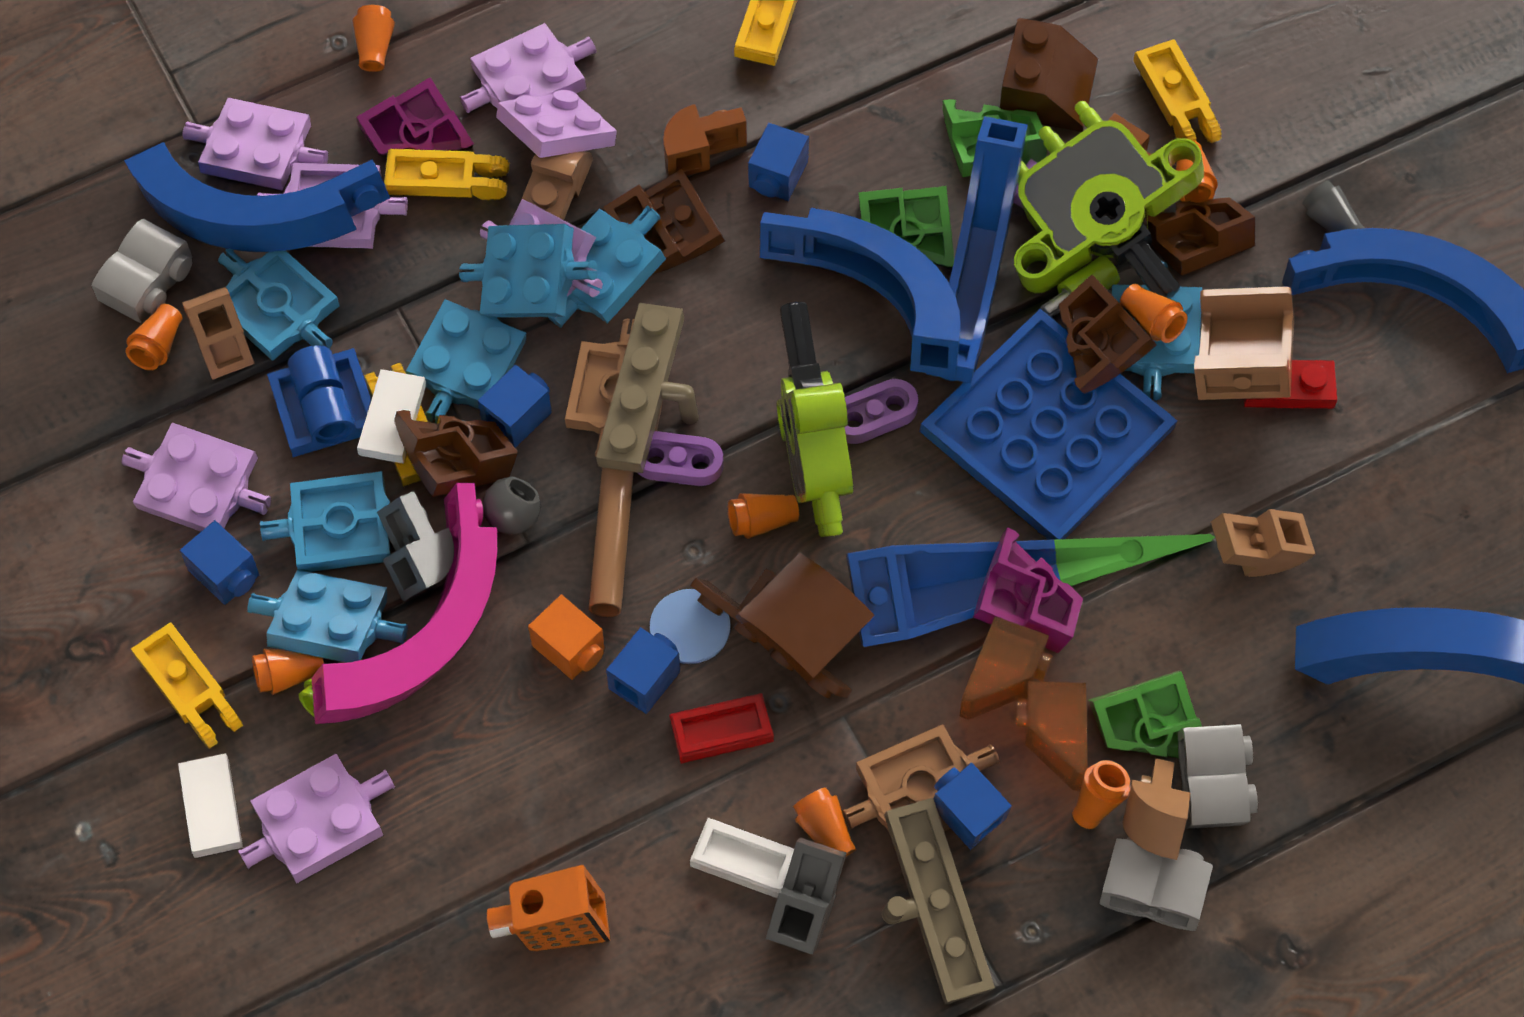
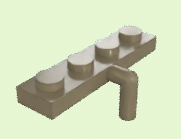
[596,303,699,473]
[882,798,995,1005]

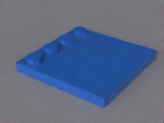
[919,309,1178,540]

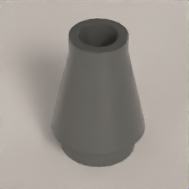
[1302,180,1365,232]

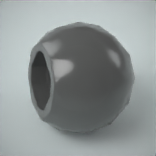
[483,476,542,535]

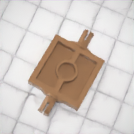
[565,318,663,457]
[842,724,1000,836]

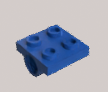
[267,345,371,457]

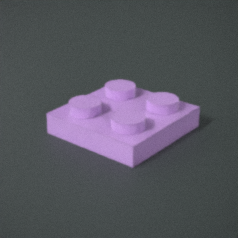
[496,90,617,158]

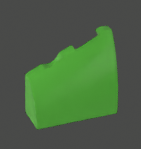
[942,99,1047,177]
[859,186,954,268]
[1088,671,1202,758]

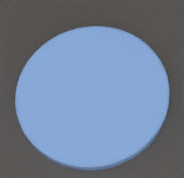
[650,589,731,664]

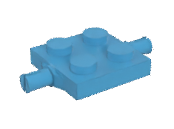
[548,206,666,328]
[459,224,598,317]
[218,248,339,361]
[1112,261,1202,401]
[406,299,526,423]
[260,471,391,572]
[247,570,408,663]

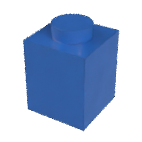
[748,122,809,201]
[477,365,552,448]
[180,520,260,605]
[606,627,680,714]
[934,762,1012,850]

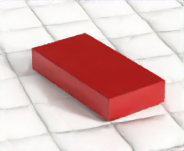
[669,693,774,764]

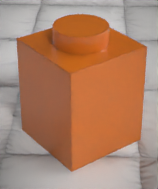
[528,594,605,680]

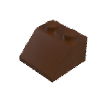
[999,18,1098,132]

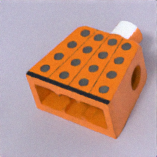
[487,865,610,951]

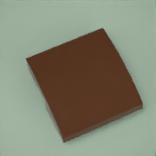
[603,169,725,274]
[735,553,875,682]

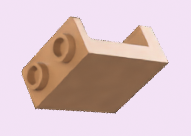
[1194,287,1294,400]

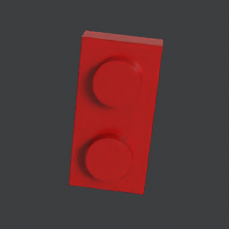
[1243,360,1337,409]

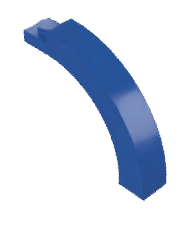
[926,116,1028,383]
[124,142,390,252]
[760,208,961,377]
[1282,228,1524,373]
[1295,607,1524,685]

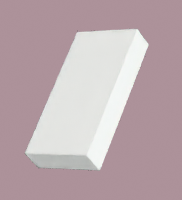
[357,369,426,464]
[178,753,243,858]
[690,818,794,898]

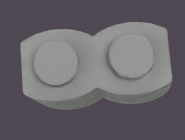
[91,219,192,324]
[1178,724,1258,829]
[1099,837,1213,931]

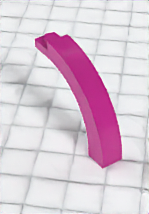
[312,483,498,724]

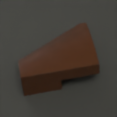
[1148,197,1255,276]
[1059,275,1157,394]
[394,410,518,497]

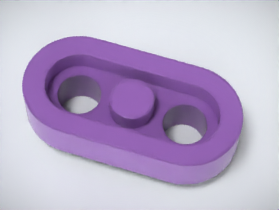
[844,379,918,444]
[638,431,724,486]

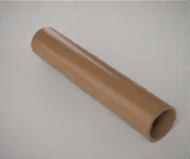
[589,467,634,617]

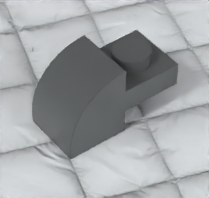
[377,491,454,602]
[765,837,847,955]

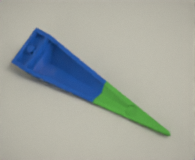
[846,534,1215,647]

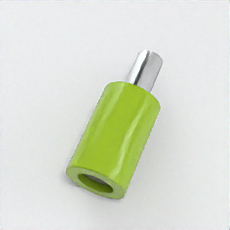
[1041,256,1120,318]

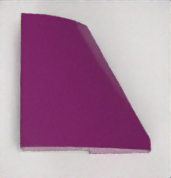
[356,77,474,156]
[973,528,1083,653]

